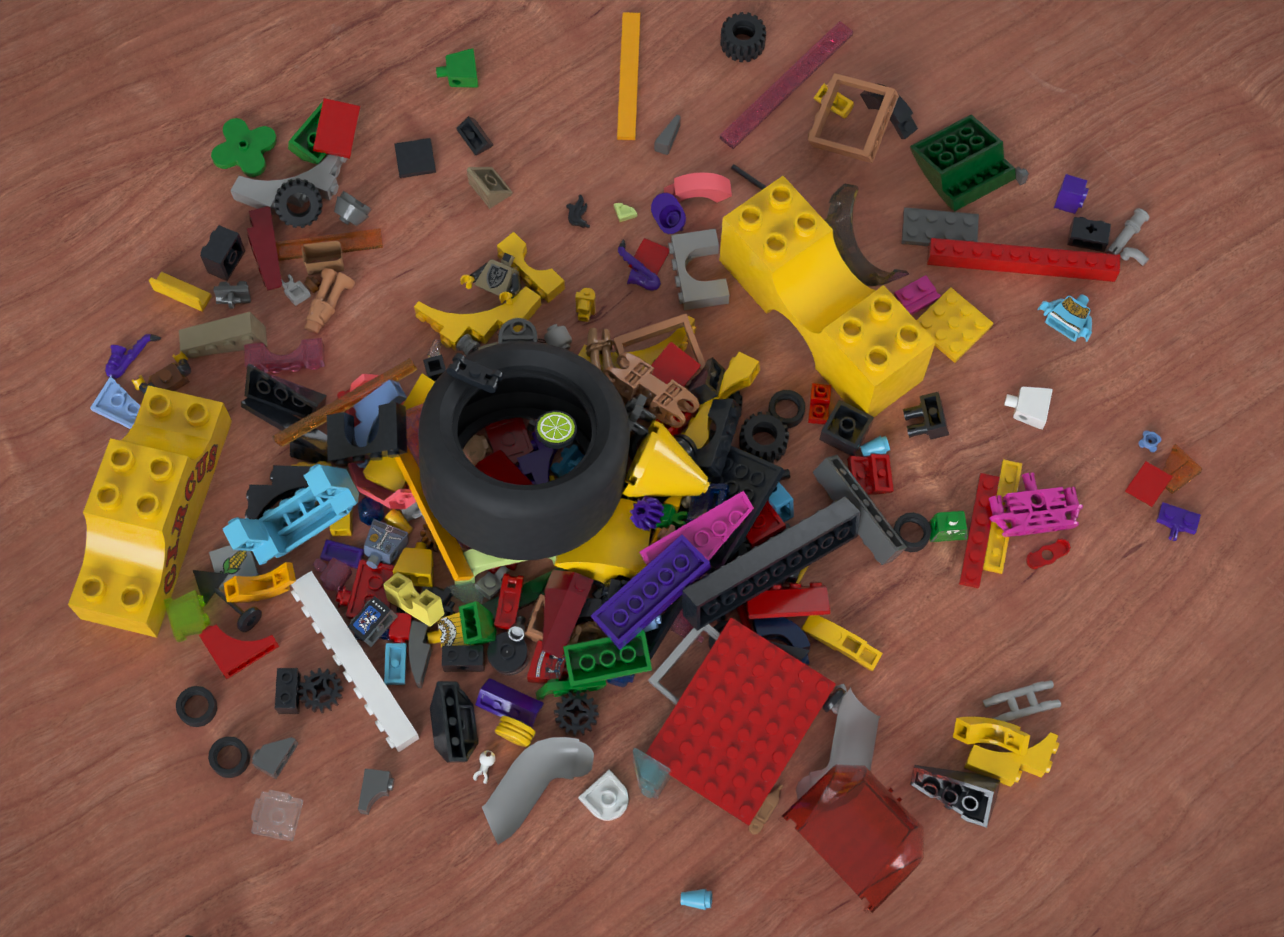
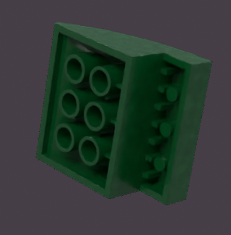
[910,114,1016,212]

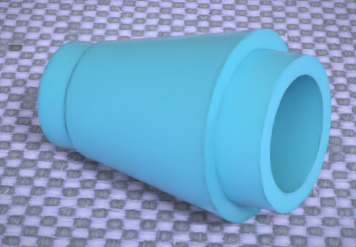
[860,435,890,457]
[681,889,712,910]

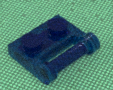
[687,484,730,522]

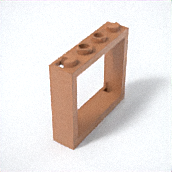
[808,73,899,163]
[613,314,705,406]

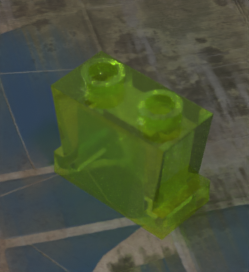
[164,590,211,642]

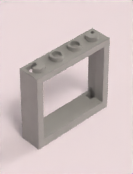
[648,624,720,705]

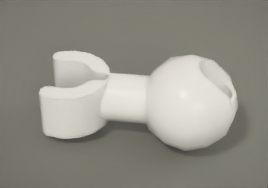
[473,750,496,784]

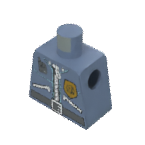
[364,519,408,569]

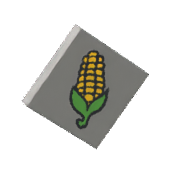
[209,545,258,590]

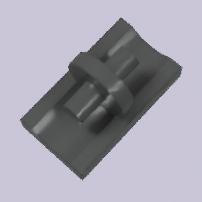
[213,281,251,309]

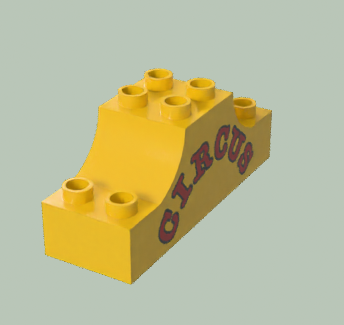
[68,385,232,638]

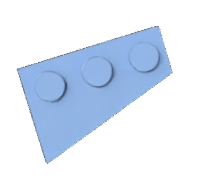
[90,376,140,429]

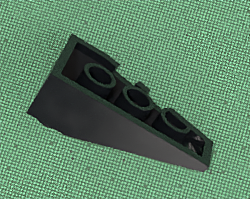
[910,765,1000,828]

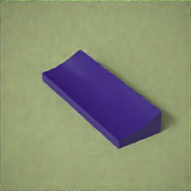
[591,535,711,650]

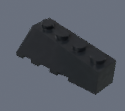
[244,363,327,422]

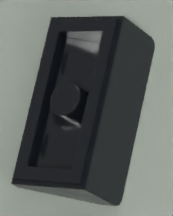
[456,116,493,156]

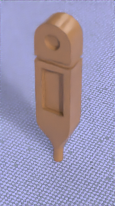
[749,784,783,835]

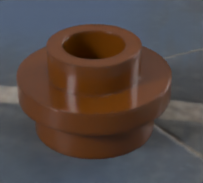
[304,276,321,294]

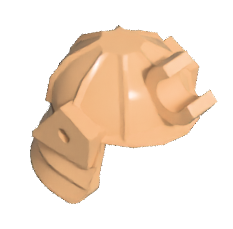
[462,434,492,466]

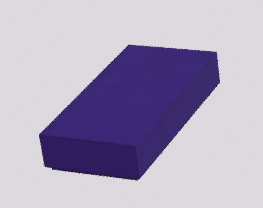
[320,539,364,569]

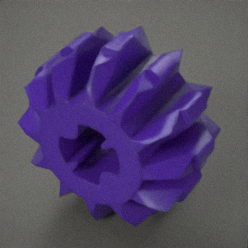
[630,496,664,531]

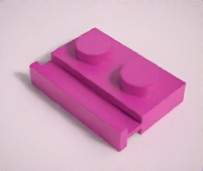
[894,275,941,315]

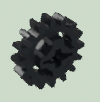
[298,668,344,713]
[554,691,599,737]

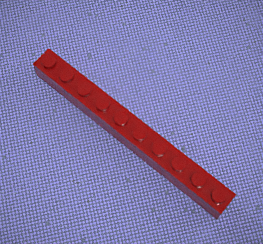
[927,238,1120,282]

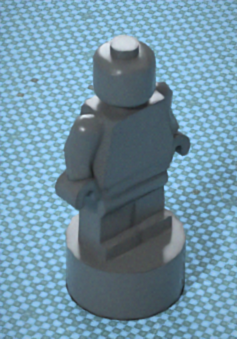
[508,615,526,641]

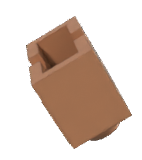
[524,594,545,642]

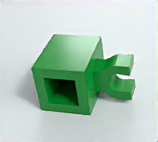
[653,504,690,531]

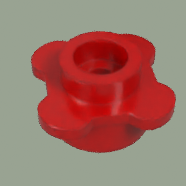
[335,586,351,608]

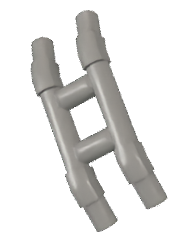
[983,680,1061,722]

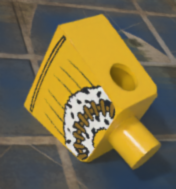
[427,612,470,647]

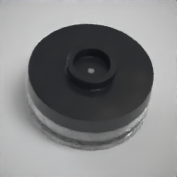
[487,632,530,675]

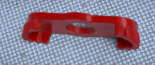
[1026,538,1071,569]

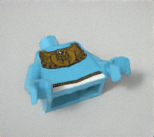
[1038,294,1092,342]

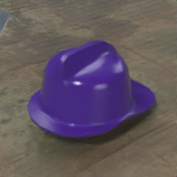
[651,193,686,234]

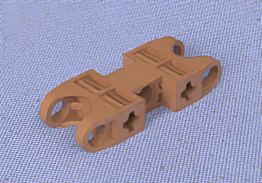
[603,353,699,428]

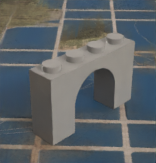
[668,229,730,310]

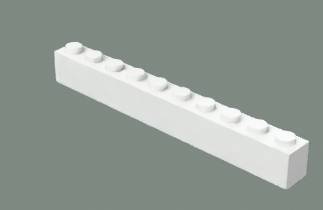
[291,571,420,752]

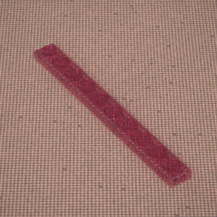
[720,21,853,149]

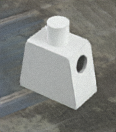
[1004,387,1053,430]

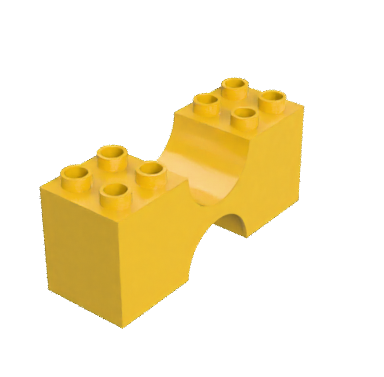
[719,176,936,417]

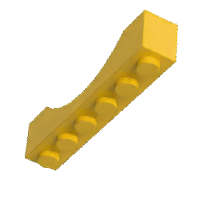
[681,352,760,449]

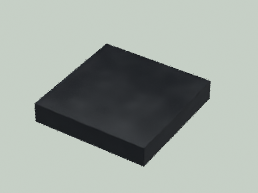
[394,138,436,178]

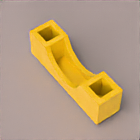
[497,232,565,303]

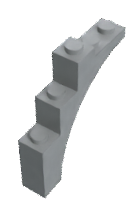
[230,154,348,215]

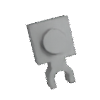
[281,274,311,306]

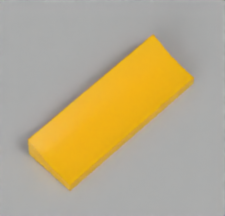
[363,373,435,493]

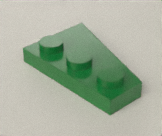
[535,678,606,700]

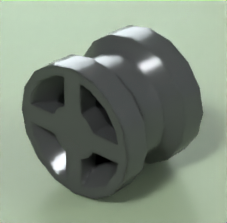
[456,334,480,356]

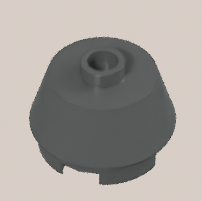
[334,191,372,226]

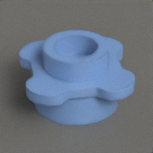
[1138,431,1161,452]

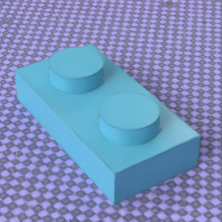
[384,643,407,685]

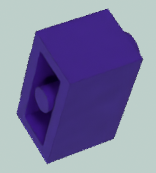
[1054,174,1089,214]

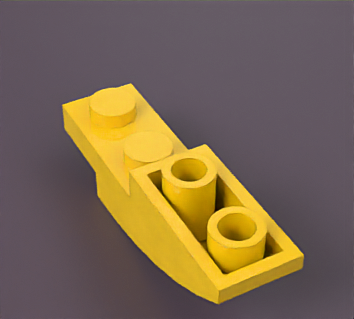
[801,615,883,671]

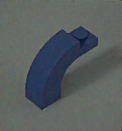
[752,617,810,666]

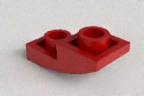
[808,383,831,425]

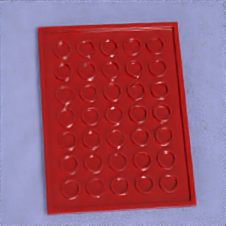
[643,618,836,826]

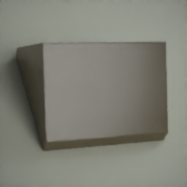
[467,167,513,209]

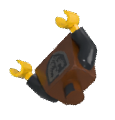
[132,351,191,394]

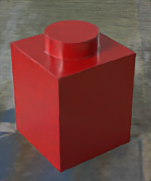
[389,613,414,643]

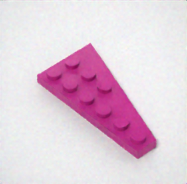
[639,491,754,565]

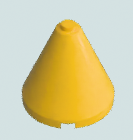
[622,420,710,497]

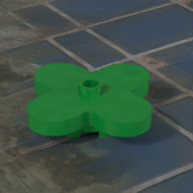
[211,118,277,177]

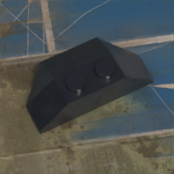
[430,681,479,763]

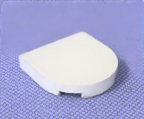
[578,770,629,821]

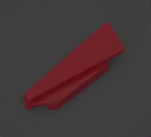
[247,206,282,291]

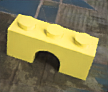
[383,572,444,627]

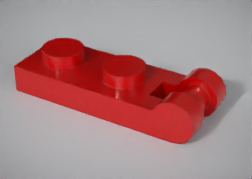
[494,573,524,629]

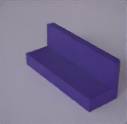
[475,679,544,728]

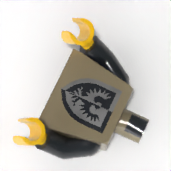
[460,253,521,305]

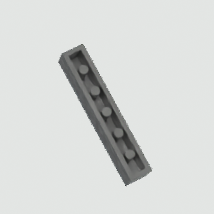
[812,455,907,565]

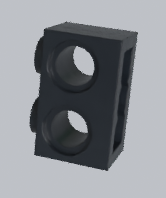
[275,668,301,714]

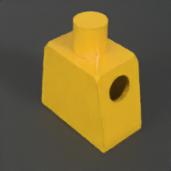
[393,542,434,587]

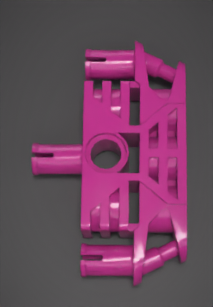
[989,472,1083,537]

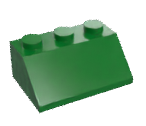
[288,101,327,164]

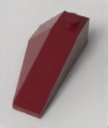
[542,570,593,659]

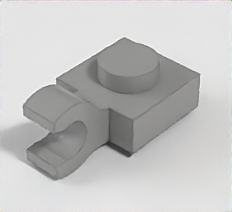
[475,565,510,600]

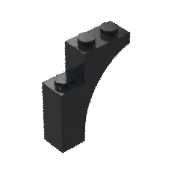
[245,465,312,520]

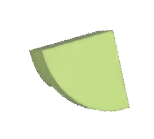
[614,203,637,222]

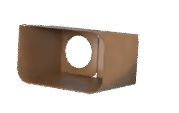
[302,241,344,275]

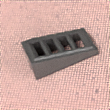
[654,115,681,155]

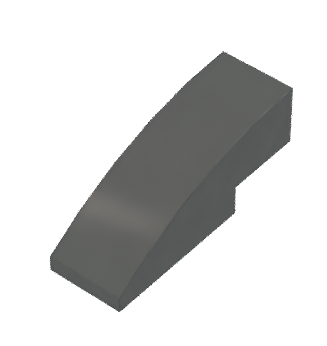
[409,620,432,689]

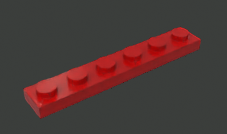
[959,473,1000,588]

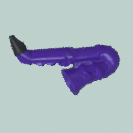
[618,239,661,291]
[105,334,161,379]

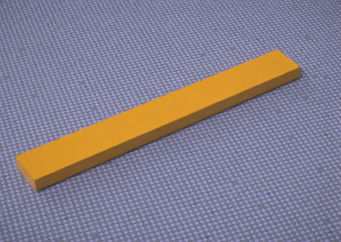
[617,12,640,140]
[395,443,474,581]

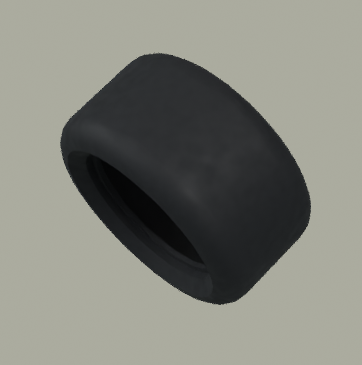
[418,341,630,560]

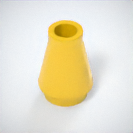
[384,509,413,535]

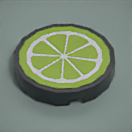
[535,410,577,449]

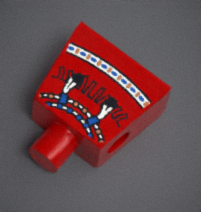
[527,640,569,684]

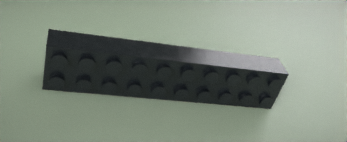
[682,497,860,631]

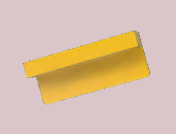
[149,272,212,312]

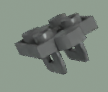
[625,394,655,435]

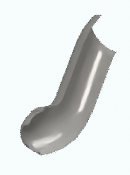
[796,687,881,813]
[482,737,594,845]

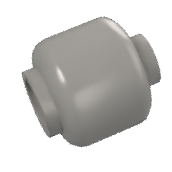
[544,324,572,350]

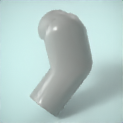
[1120,247,1149,266]

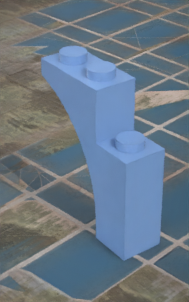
[353,379,407,468]

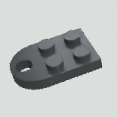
[498,318,538,344]

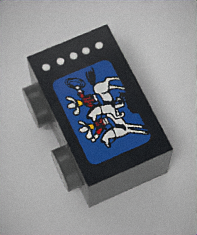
[348,596,398,647]

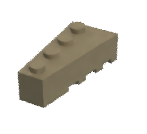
[179,312,268,358]

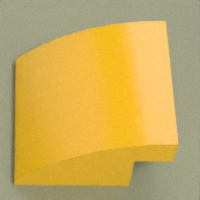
[554,498,651,583]

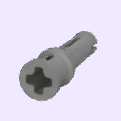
[1106,208,1150,255]

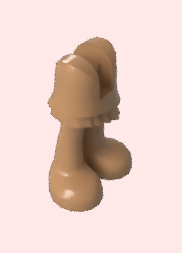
[586,328,616,379]

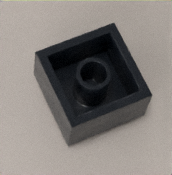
[200,225,245,281]
[819,400,874,456]

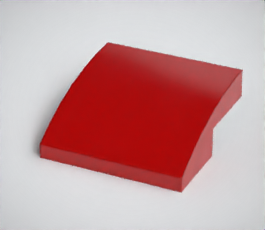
[847,454,894,495]

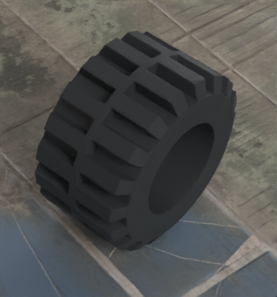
[720,12,766,62]
[275,178,322,228]
[739,412,789,464]

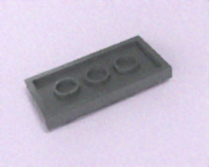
[901,207,979,246]

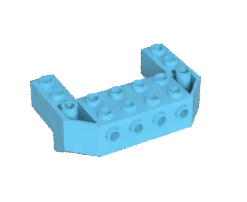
[222,464,359,565]

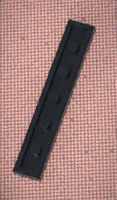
[241,397,328,458]

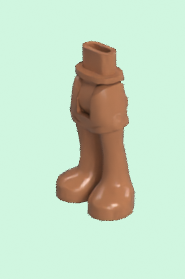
[304,268,355,334]

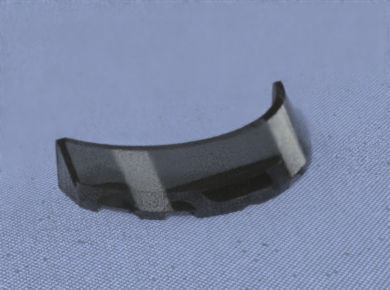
[825,183,909,286]

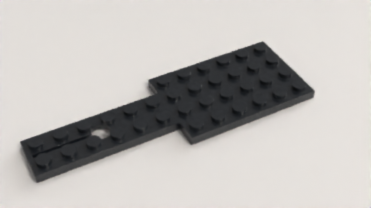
[645,446,785,660]

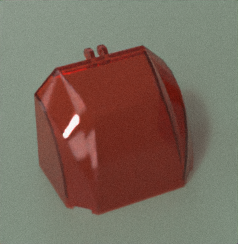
[778,764,924,913]

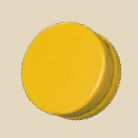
[495,716,536,748]

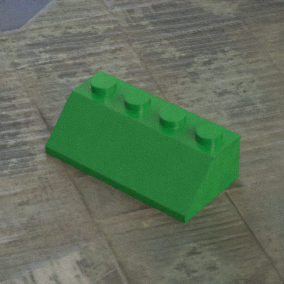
[563,630,652,687]

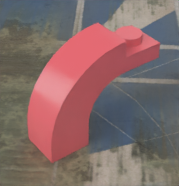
[664,172,732,203]

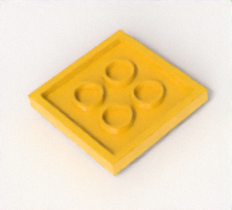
[916,287,994,363]

